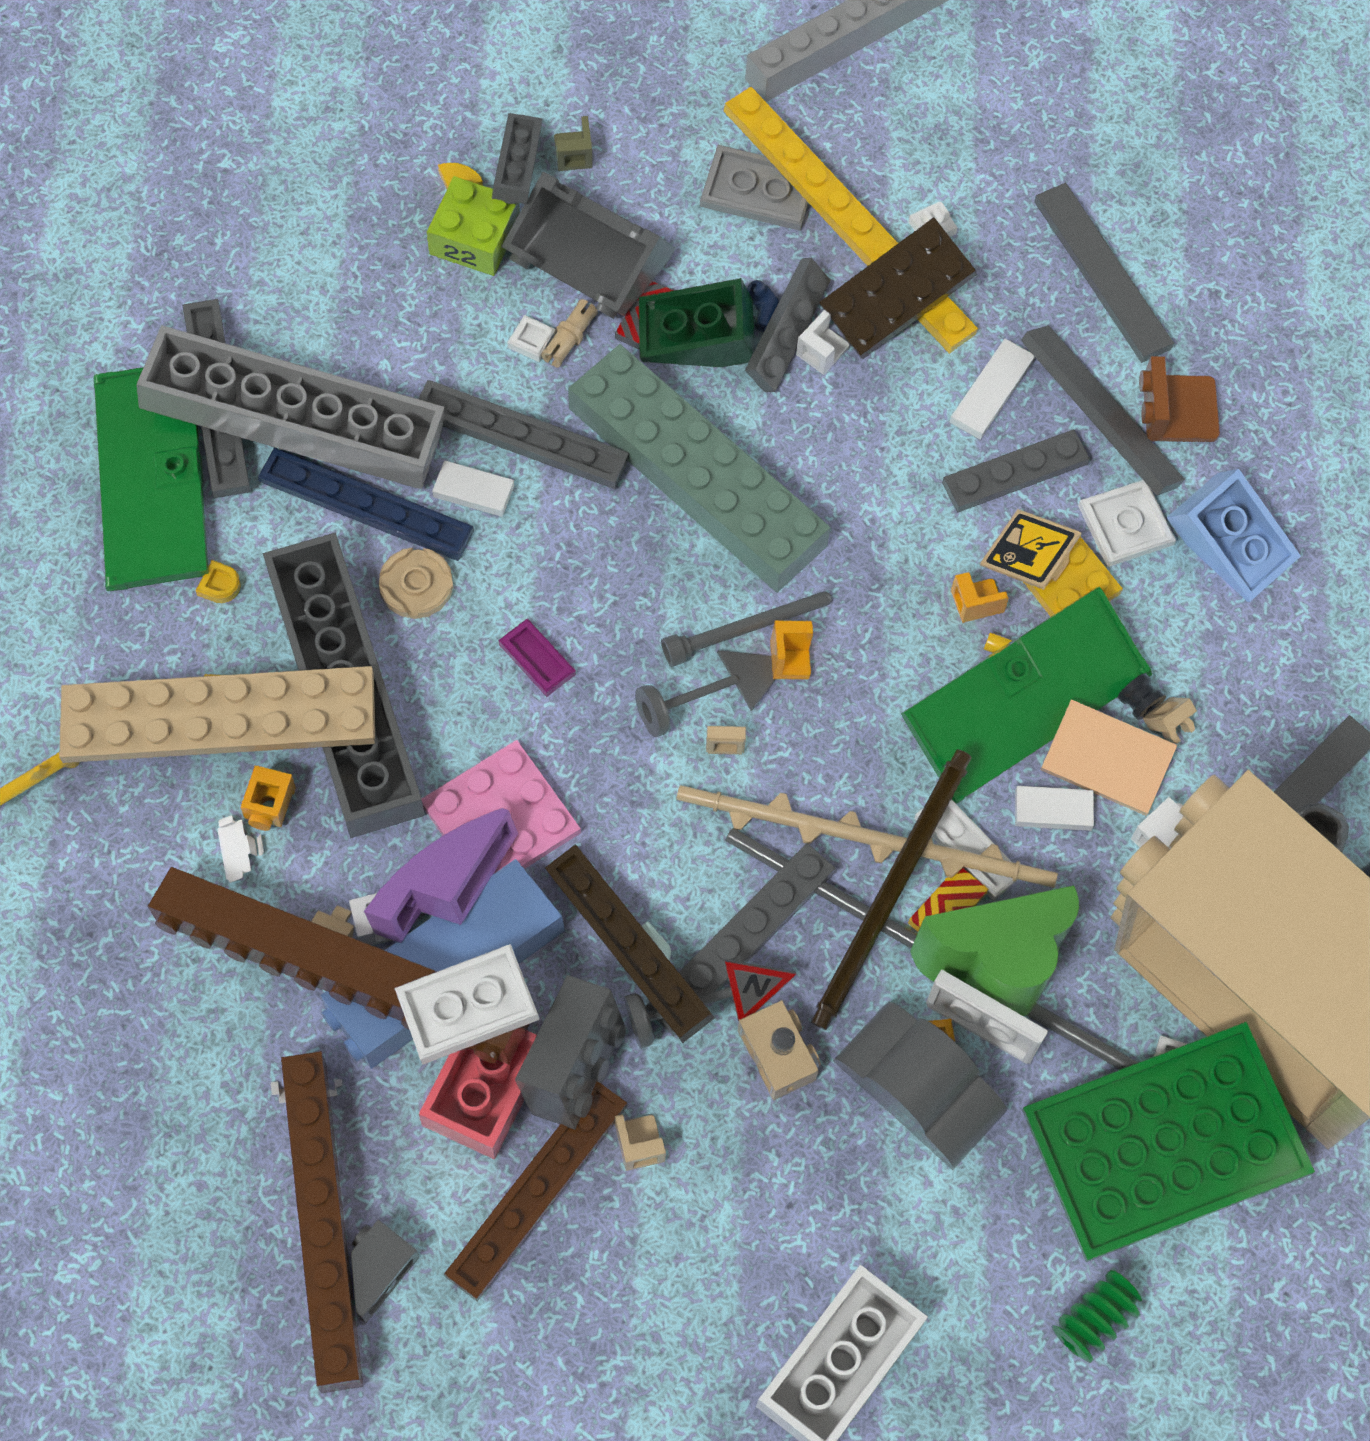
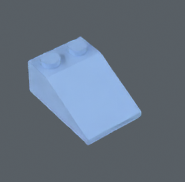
[1166,469,1301,602]

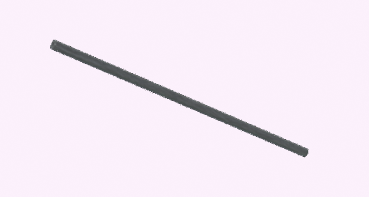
[725,828,1139,1070]

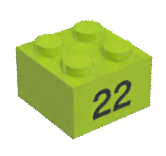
[427,176,520,276]

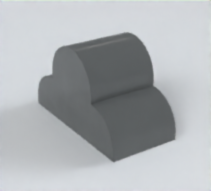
[833,1001,1007,1170]

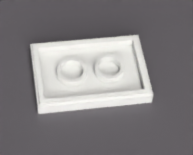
[395,944,540,1065]
[926,969,1048,1064]

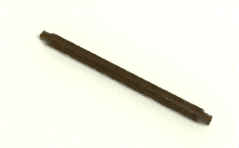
[811,749,972,1031]

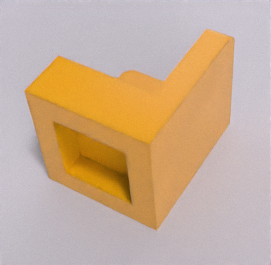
[951,572,1009,623]
[770,620,813,680]

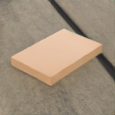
[1040,700,1177,816]

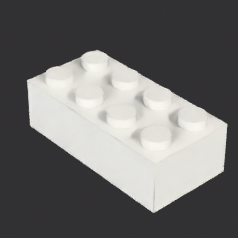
[756,1265,928,1441]

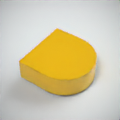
[195,560,241,603]

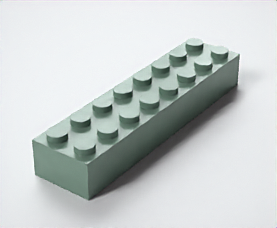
[568,344,831,593]

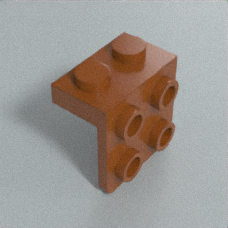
[1139,356,1220,442]

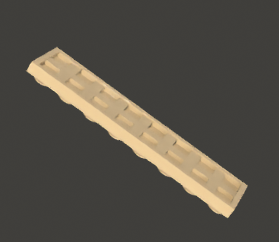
[59,666,375,763]

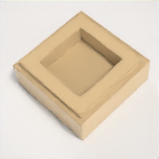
[706,726,746,755]

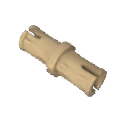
[541,299,598,368]

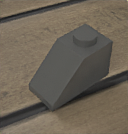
[351,1220,419,1323]

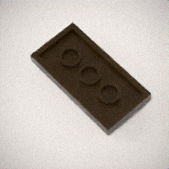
[819,217,977,359]

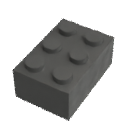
[515,975,626,1130]

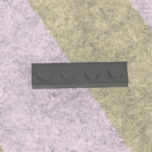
[492,113,543,204]
[745,257,831,392]
[942,429,1090,513]

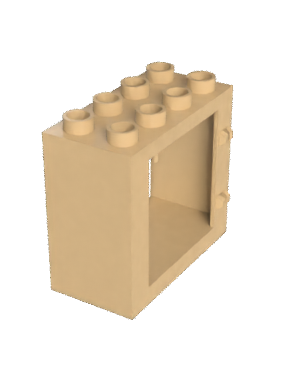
[1110,769,1370,1150]

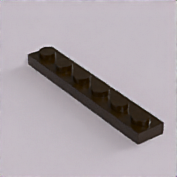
[545,844,715,1043]

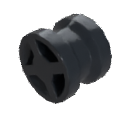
[1118,673,1166,721]

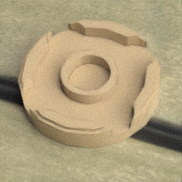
[379,548,453,619]

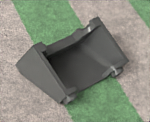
[502,171,676,319]

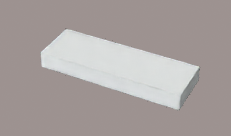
[950,339,1035,440]
[914,799,1018,901]

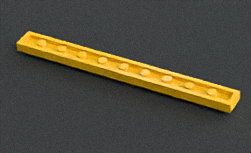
[723,87,978,354]

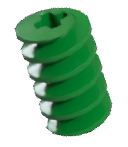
[1052,1270,1142,1363]

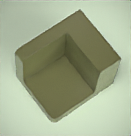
[554,116,592,171]

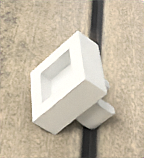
[909,201,958,237]

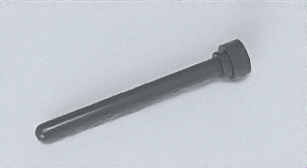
[661,591,832,667]

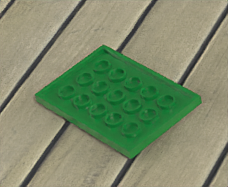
[1022,1021,1315,1262]

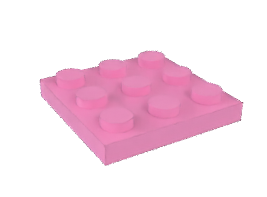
[422,740,581,874]

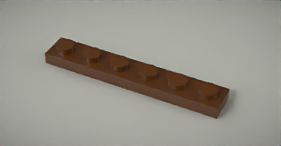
[444,1081,627,1302]

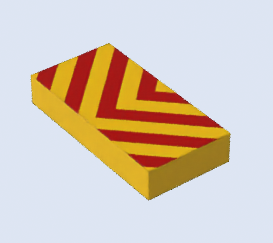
[908,868,989,932]

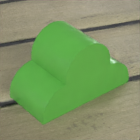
[910,885,1079,1016]

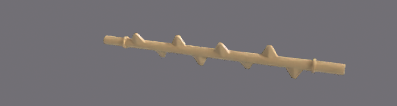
[677,785,1058,888]

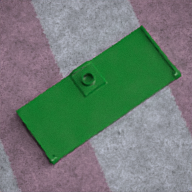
[93,367,209,591]
[901,587,1152,804]

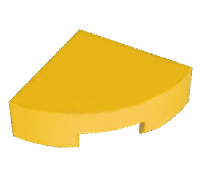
[438,163,483,189]

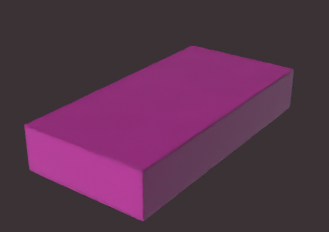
[498,618,576,697]

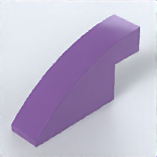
[364,808,518,943]

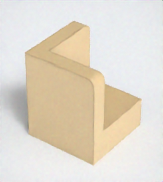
[615,1114,666,1171]

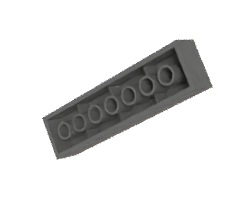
[263,532,425,839]

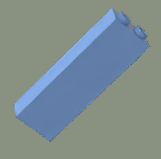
[320,859,565,1069]

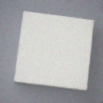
[1078,480,1176,567]

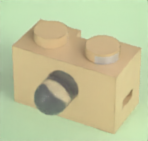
[737,1000,821,1101]

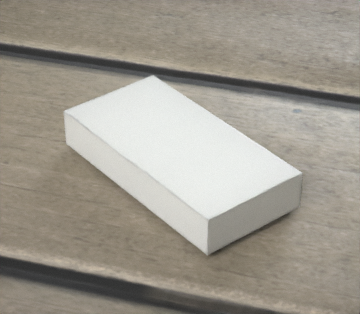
[432,460,514,517]
[1015,786,1094,831]

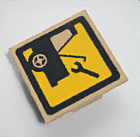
[980,509,1082,590]

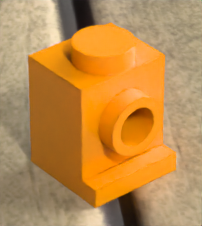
[240,765,296,831]

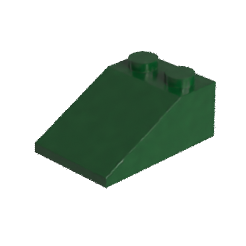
[639,278,755,368]

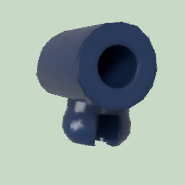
[747,280,779,332]

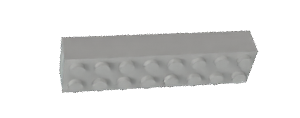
[137,325,445,490]

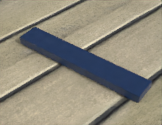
[258,447,474,561]

